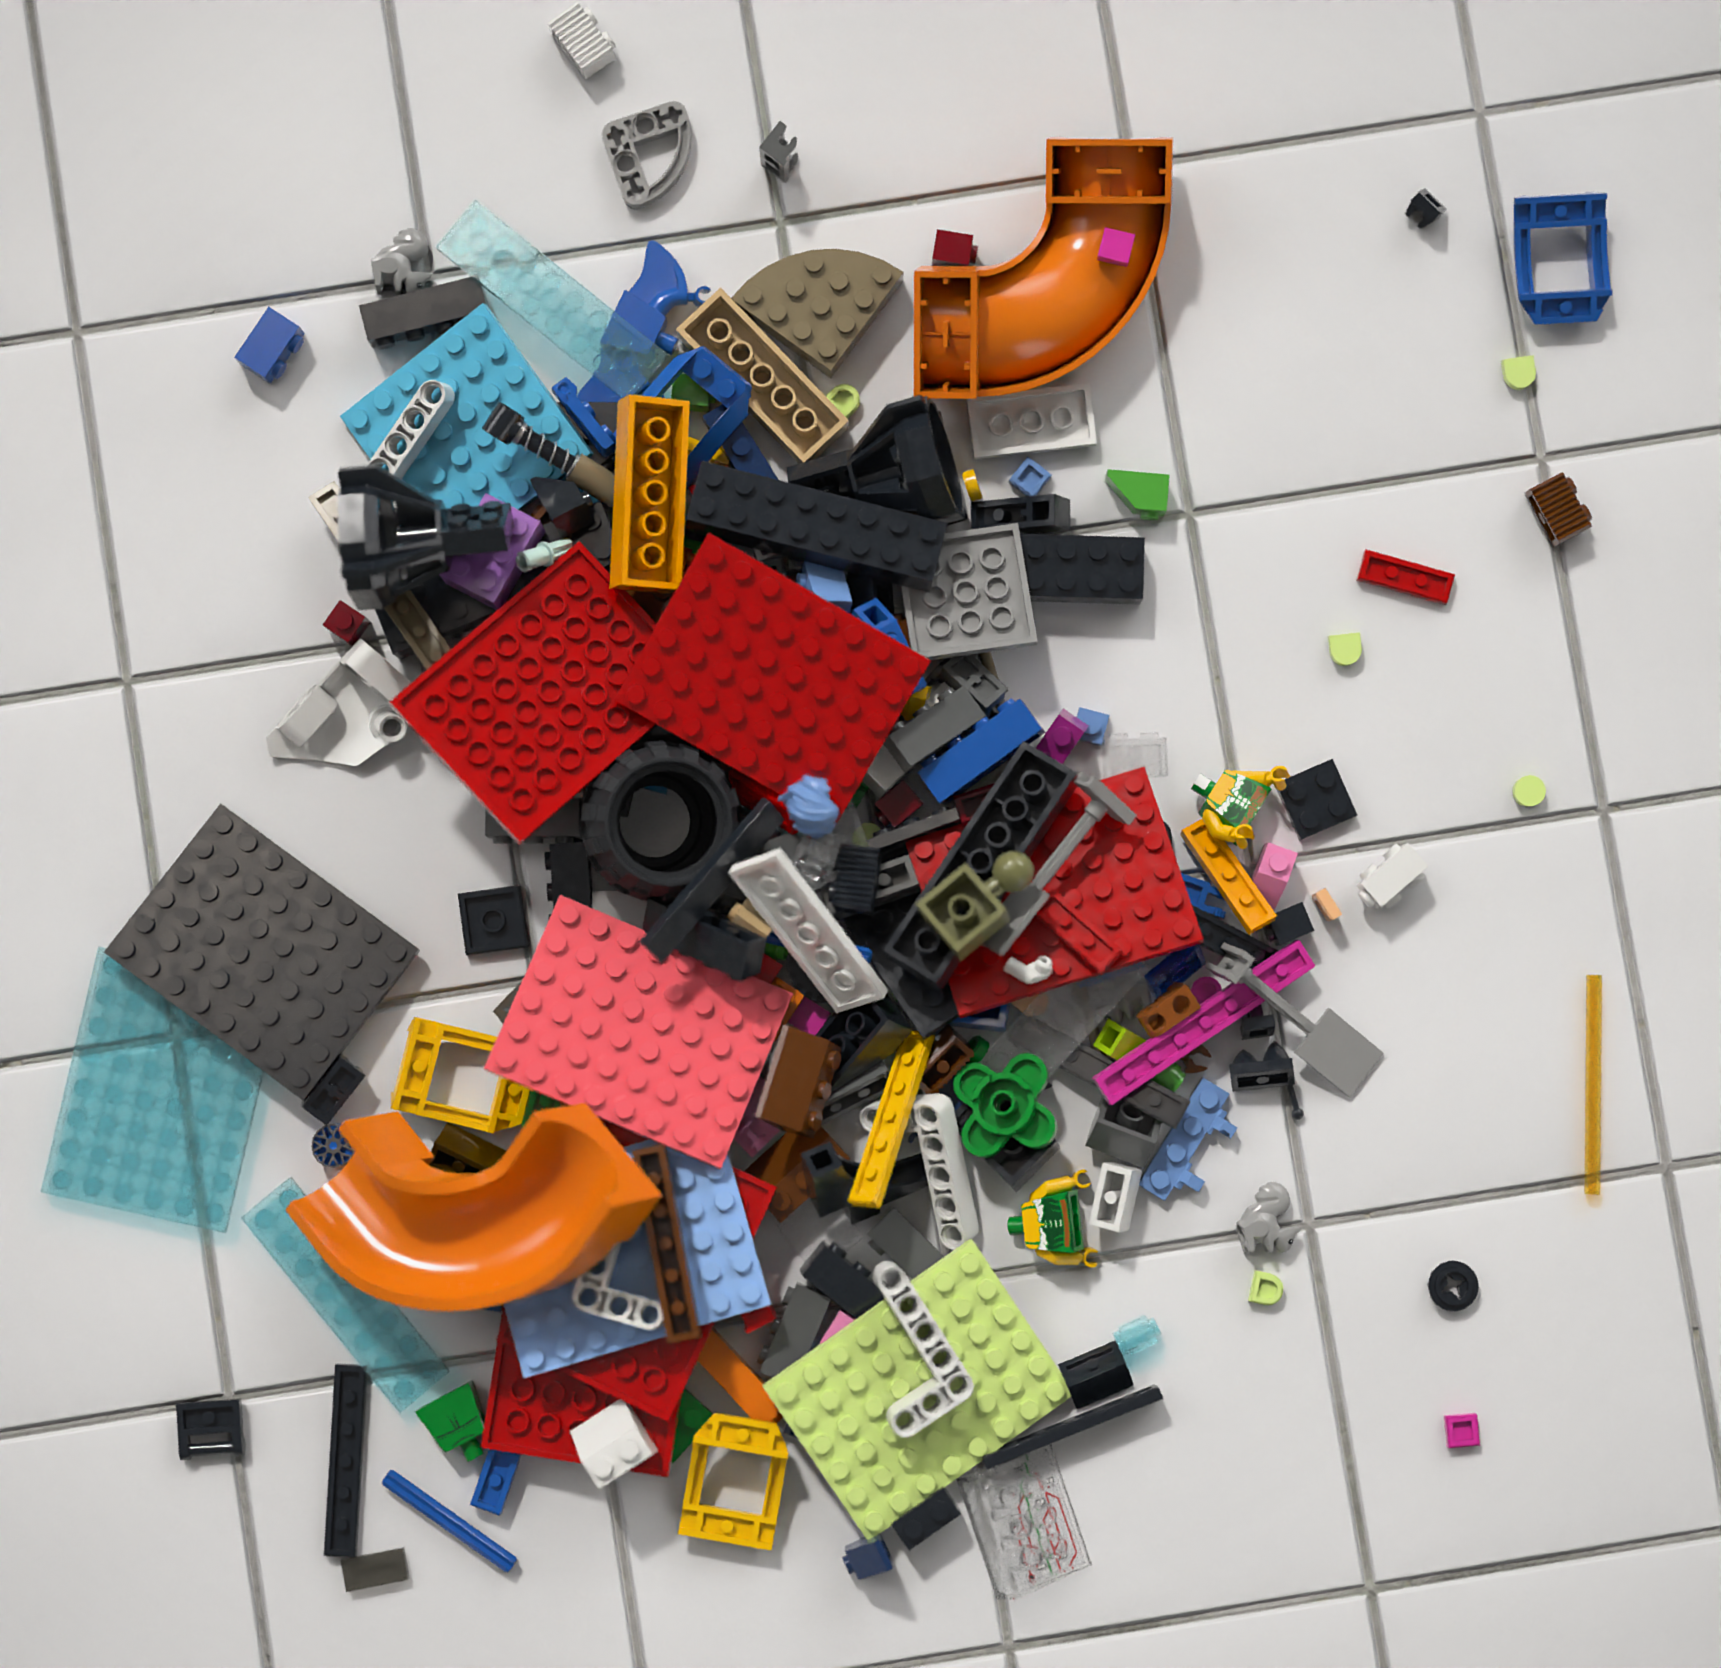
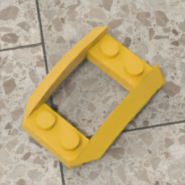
[391,1017,530,1134]
[678,1413,788,1551]

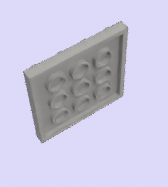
[901,523,1038,660]

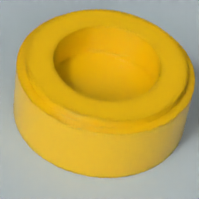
[962,469,983,502]

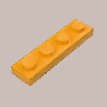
[1180,819,1277,935]

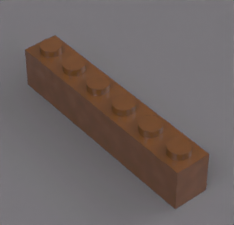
[632,1144,703,1344]

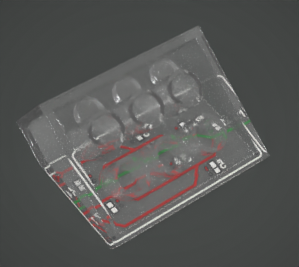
[957,1444,1092,1600]

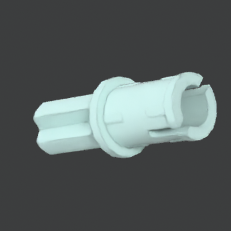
[516,538,573,572]

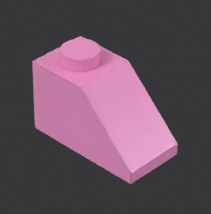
[1252,842,1298,911]

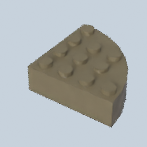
[731,249,904,378]

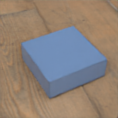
[1008,456,1052,496]

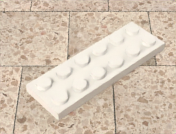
[728,848,888,1013]

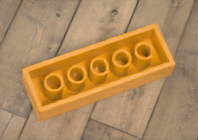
[610,394,690,594]

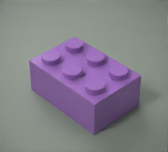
[440,493,546,610]

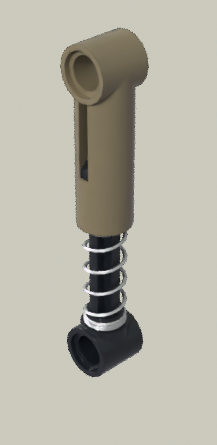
[482,401,615,509]

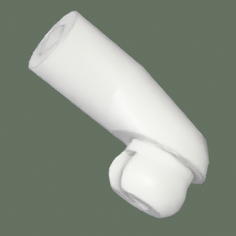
[1004,956,1053,984]

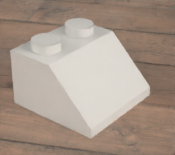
[570,1399,658,1489]

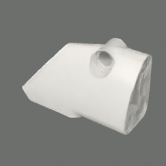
[266,638,411,766]

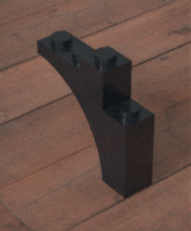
[801,1141,929,1225]

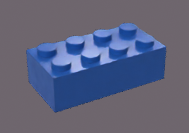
[918,698,1046,805]

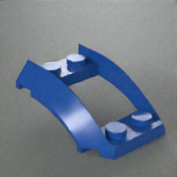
[1514,192,1612,325]
[613,346,752,492]

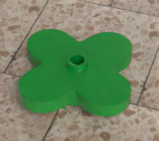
[954,1053,1057,1158]

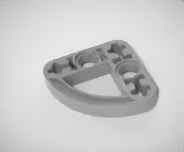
[602,101,691,209]

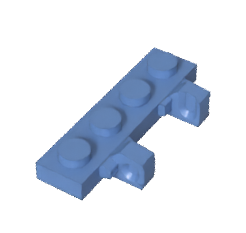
[1139,1077,1237,1201]

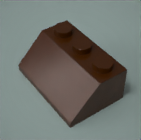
[755,1025,842,1139]
[743,1126,851,1223]

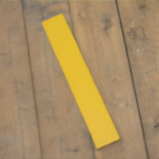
[848,1030,935,1208]

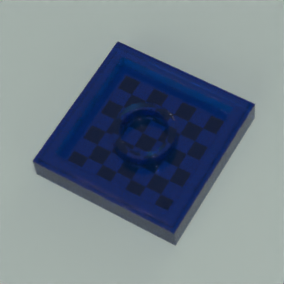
[1144,944,1206,999]

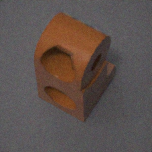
[1136,982,1201,1038]

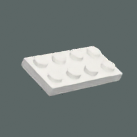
[967,383,1097,460]

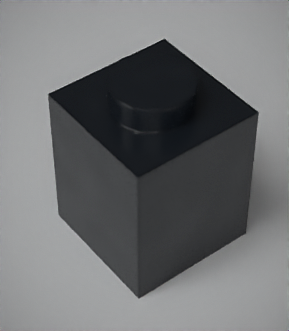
[1263,902,1315,946]

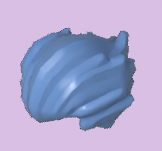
[778,775,839,839]

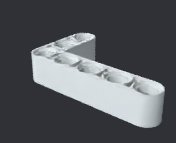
[367,380,455,508]
[860,1094,979,1250]
[572,1242,664,1330]
[873,1261,974,1437]

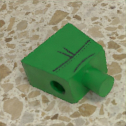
[415,1380,485,1462]

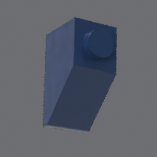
[842,1533,893,1580]

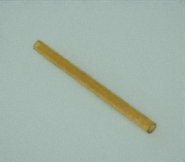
[1584,975,1602,1195]

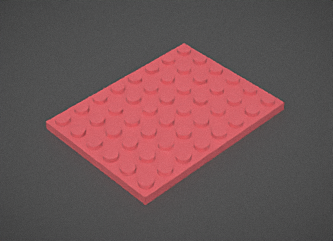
[484,895,793,1169]

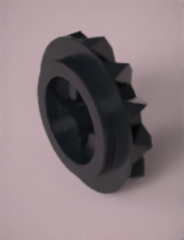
[1427,1260,1479,1311]

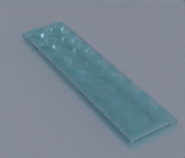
[436,199,668,398]
[241,1177,450,1413]

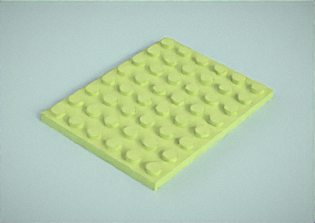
[762,1238,1071,1540]

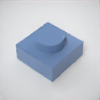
[1077,707,1109,746]

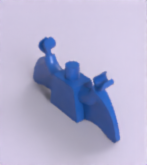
[577,240,711,402]

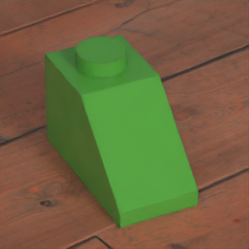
[1105,469,1170,520]

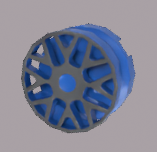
[311,1123,355,1168]

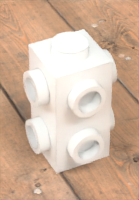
[1356,843,1429,909]

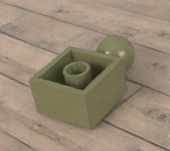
[916,851,1034,961]

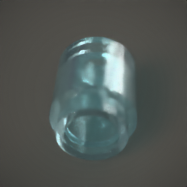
[1112,1314,1161,1356]

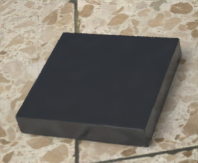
[458,885,529,956]

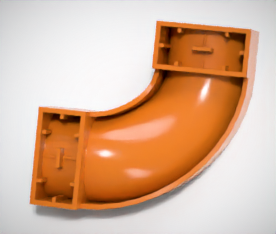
[914,137,1173,399]
[285,1103,662,1311]

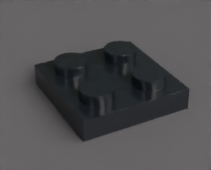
[1277,759,1358,841]

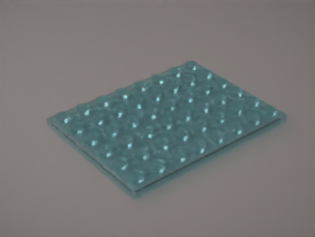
[41,946,264,1233]

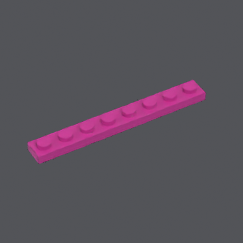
[1092,940,1315,1105]

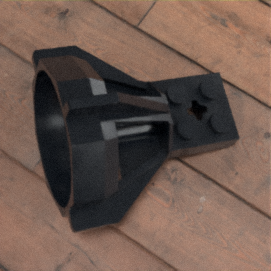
[787,395,968,526]
[337,464,514,611]

